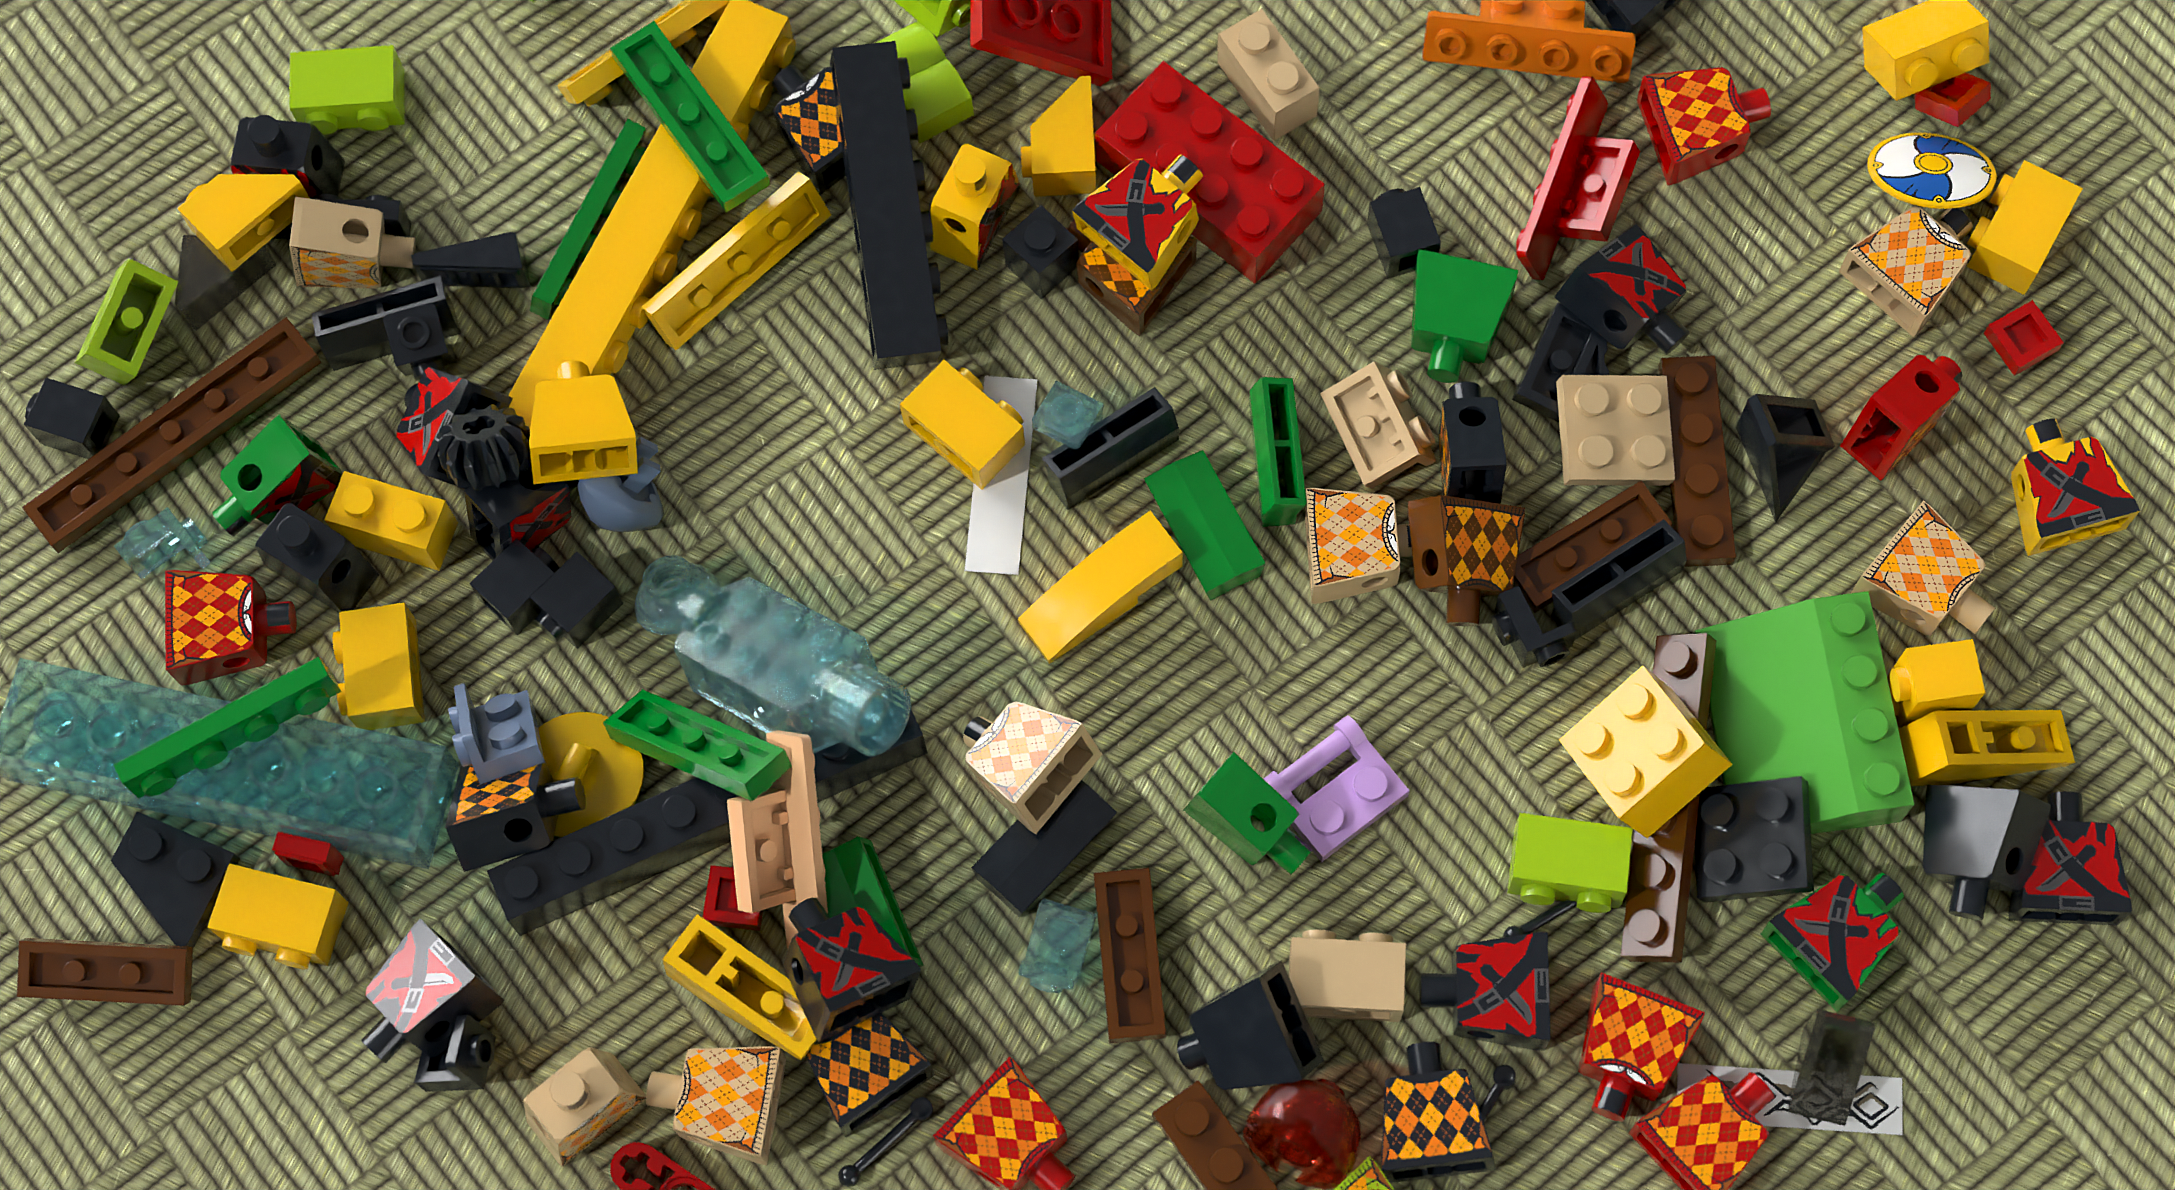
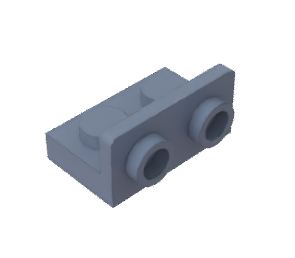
[448,683,545,784]

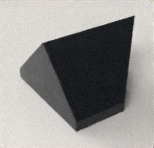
[1736,394,1835,522]

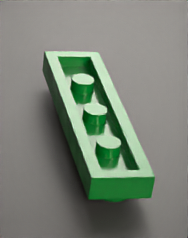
[610,21,771,213]
[530,118,647,320]
[113,656,342,799]
[603,689,792,801]

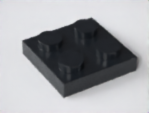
[1695,776,1814,903]

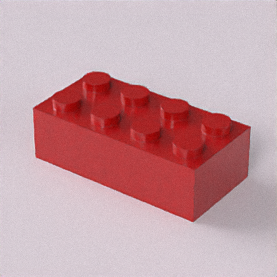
[1095,61,1325,284]

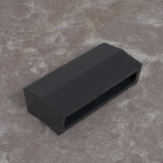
[311,276,461,371]
[1042,387,1179,510]
[1551,519,1687,640]
[971,780,1117,917]

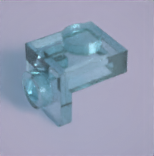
[1032,381,1104,449]
[114,507,211,580]
[1018,898,1097,993]

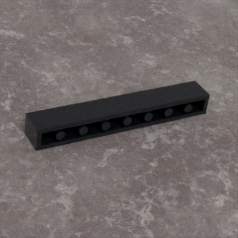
[487,686,928,936]

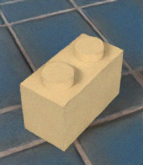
[1217,9,1319,141]
[1288,930,1406,1022]

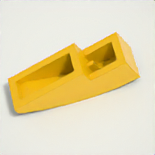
[1018,510,1182,664]

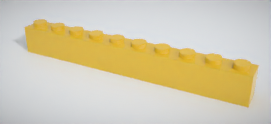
[509,0,796,429]

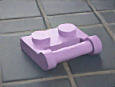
[1263,715,1410,862]

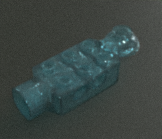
[634,555,911,756]

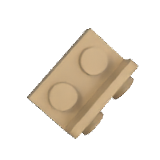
[1320,361,1437,489]

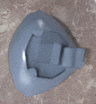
[578,437,664,532]

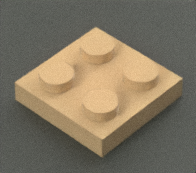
[1556,375,1675,486]

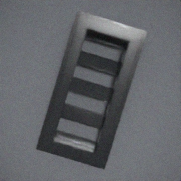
[411,231,531,288]

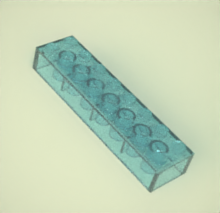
[0,658,459,869]

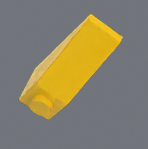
[1898,710,2075,786]
[662,914,817,1061]

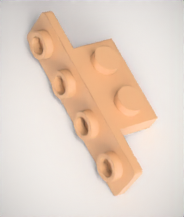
[727,730,828,949]

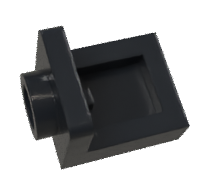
[383,303,457,380]
[1491,586,1577,668]
[414,1015,496,1092]

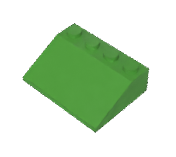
[1694,591,1915,834]

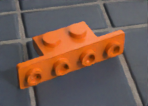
[1422,0,1636,83]

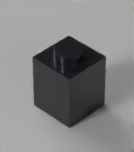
[1367,187,1441,279]
[1002,205,1079,299]
[24,377,120,459]
[469,538,560,635]
[530,552,624,649]

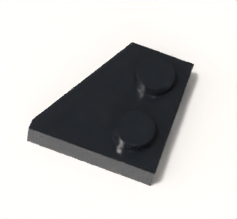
[1512,303,1609,423]
[111,811,240,949]

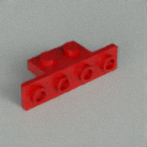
[1516,76,1640,280]

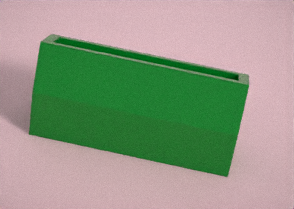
[1249,377,1307,527]
[1144,450,1266,601]
[822,836,924,967]

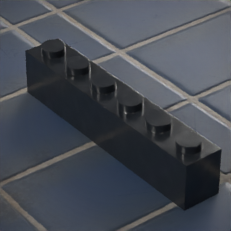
[830,41,948,370]

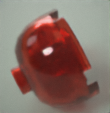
[1243,1078,1361,1190]

